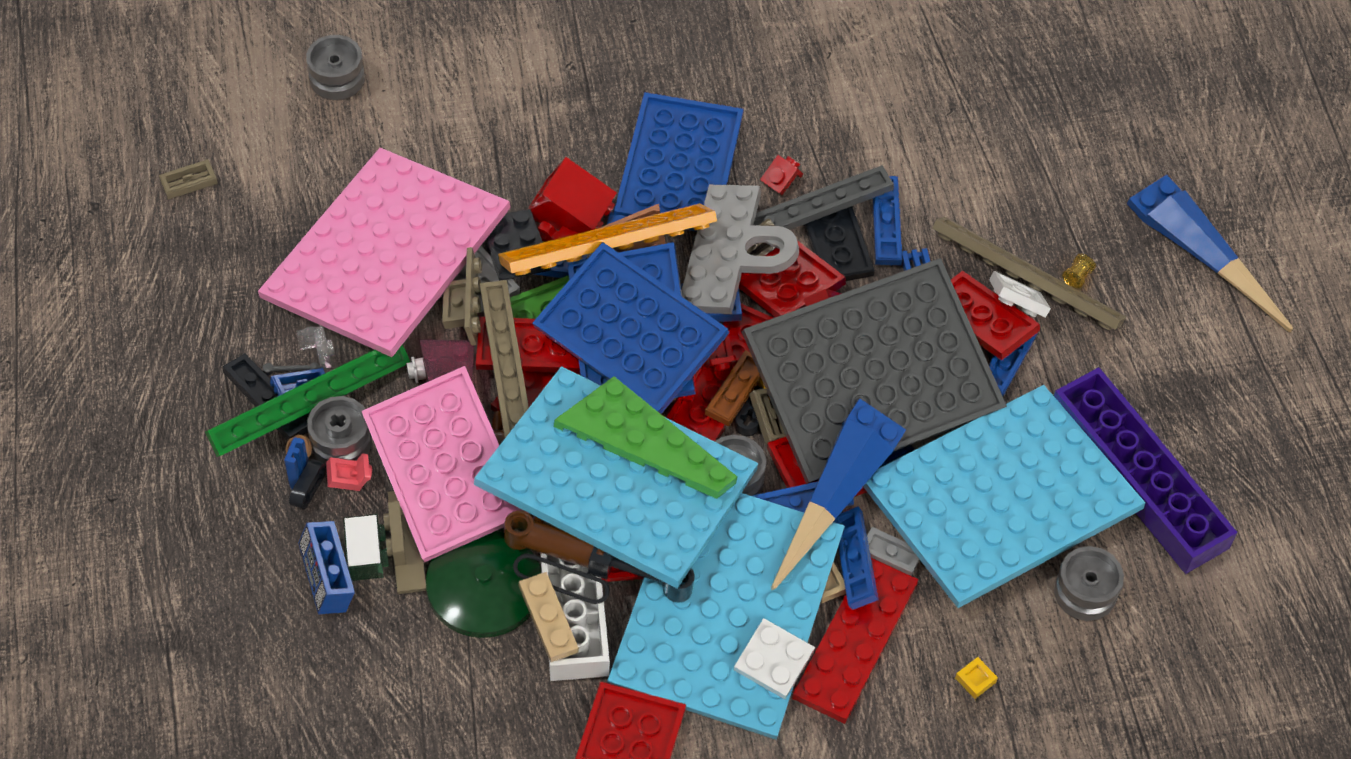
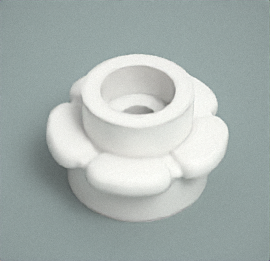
[407,357,426,383]

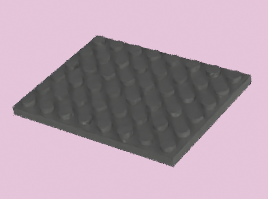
[742,258,1007,484]

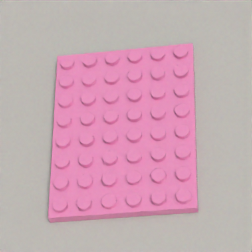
[258,148,511,357]

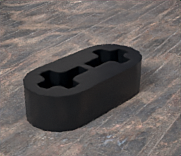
[735,386,769,436]
[289,459,326,510]

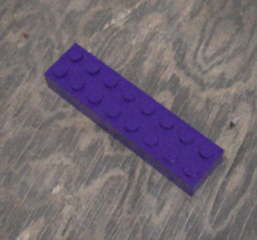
[1054,367,1238,574]

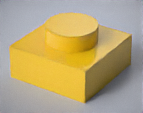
[955,657,998,699]

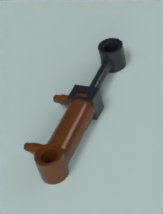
[504,510,695,602]

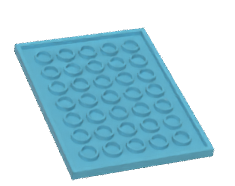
[474,366,758,588]
[863,385,1145,608]
[607,493,845,740]

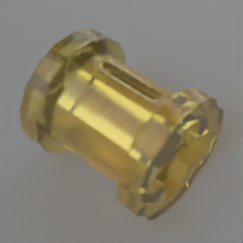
[1062,254,1096,289]

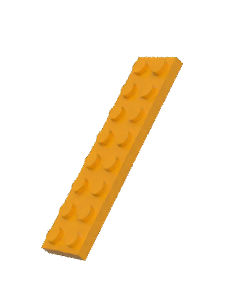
[498,203,717,275]

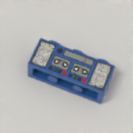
[298,521,355,614]

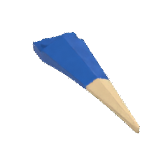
[1127,175,1293,332]
[771,399,906,591]

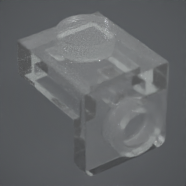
[296,326,335,369]

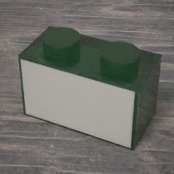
[343,514,389,581]

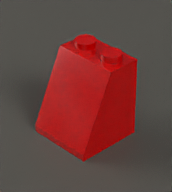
[528,157,617,233]

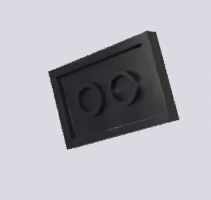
[485,209,551,281]

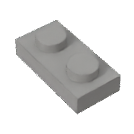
[867,527,920,576]

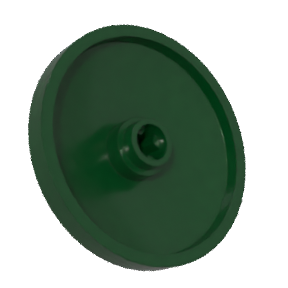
[426,531,541,638]

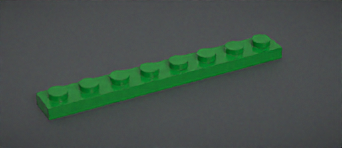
[205,344,411,457]

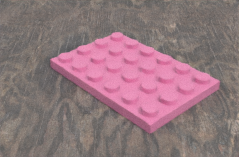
[361,366,528,562]

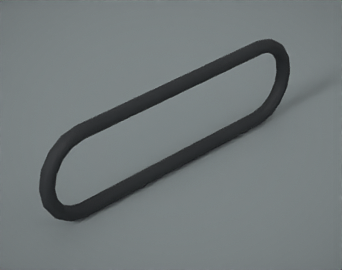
[513,553,610,604]

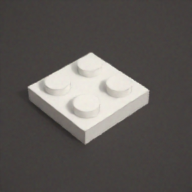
[989,271,1051,318]
[734,618,815,699]

